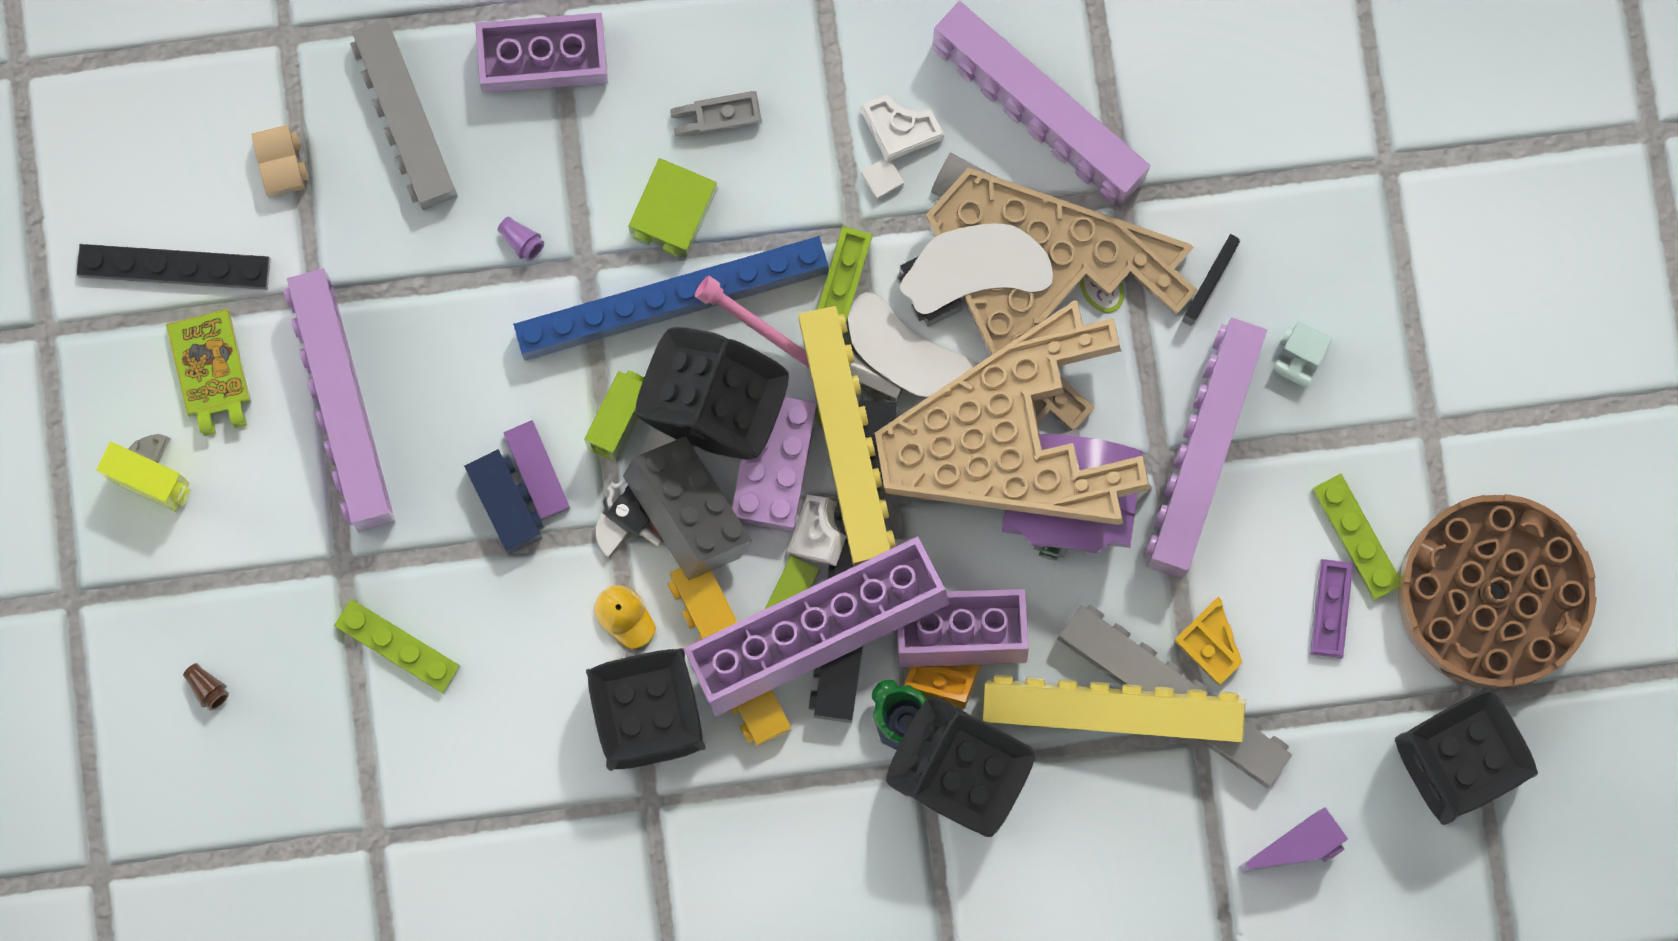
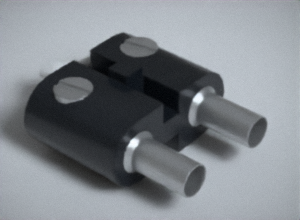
[606,479,663,547]

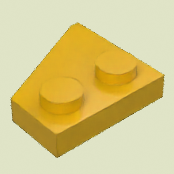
[1174,597,1243,686]

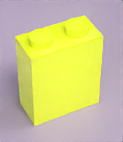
[96,441,191,512]

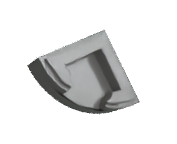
[128,434,171,463]

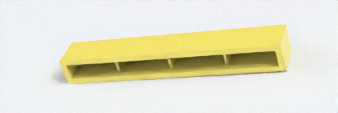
[798,306,896,567]
[983,675,1246,742]

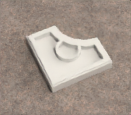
[860,94,944,162]
[786,494,847,566]

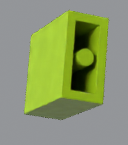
[628,158,718,257]
[584,370,644,463]

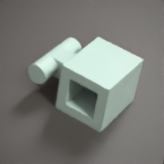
[1273,321,1332,388]

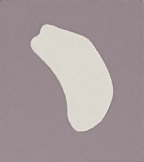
[900,223,1053,314]
[848,292,978,397]

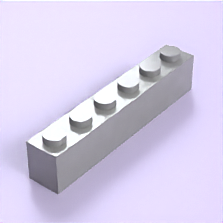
[350,18,458,210]

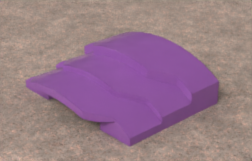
[1002,434,1143,554]

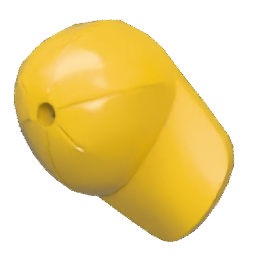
[594,585,656,649]

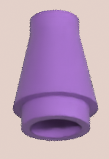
[497,217,544,261]

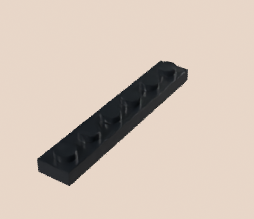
[76,244,271,290]

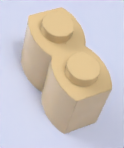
[251,125,309,198]

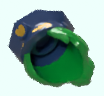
[872,680,927,750]

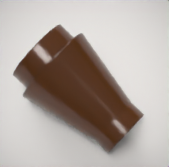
[183,663,229,711]

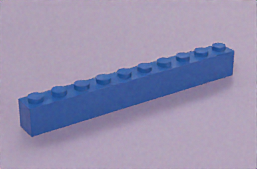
[513,236,828,361]

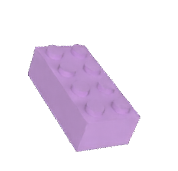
[475,12,608,94]
[732,397,817,533]
[897,589,1029,668]

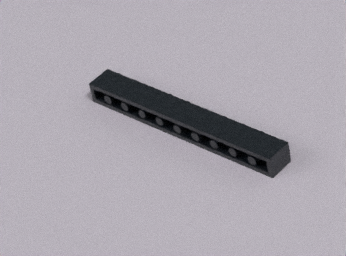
[808,399,897,723]

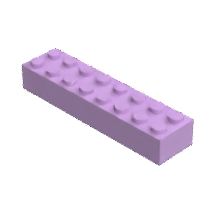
[932,0,1151,207]
[284,268,396,532]
[1143,317,1268,579]
[683,536,950,717]

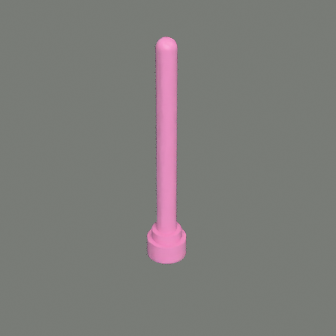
[695,276,809,368]

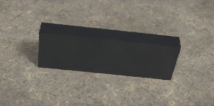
[1182,234,1240,326]

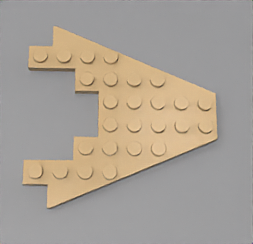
[925,167,1198,431]
[875,301,1150,525]

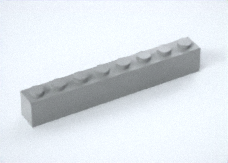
[1057,604,1292,789]

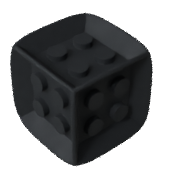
[636,327,789,460]
[585,648,706,771]
[1394,687,1538,825]
[886,696,1035,837]

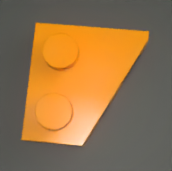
[904,665,982,709]

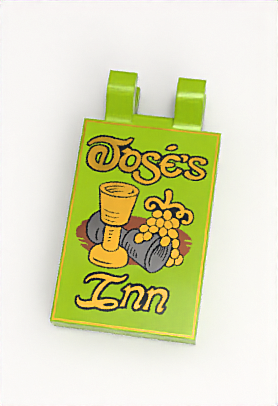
[166,309,251,436]

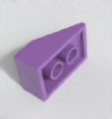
[1239,807,1348,872]

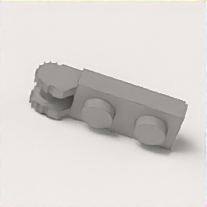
[670,91,762,137]

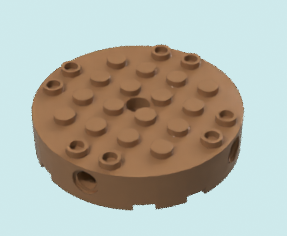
[1398,494,1597,690]

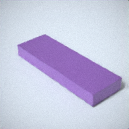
[503,420,570,521]
[1310,559,1353,659]

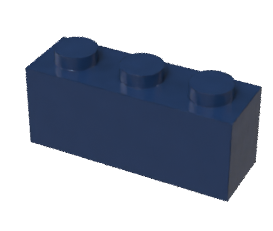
[464,449,544,555]

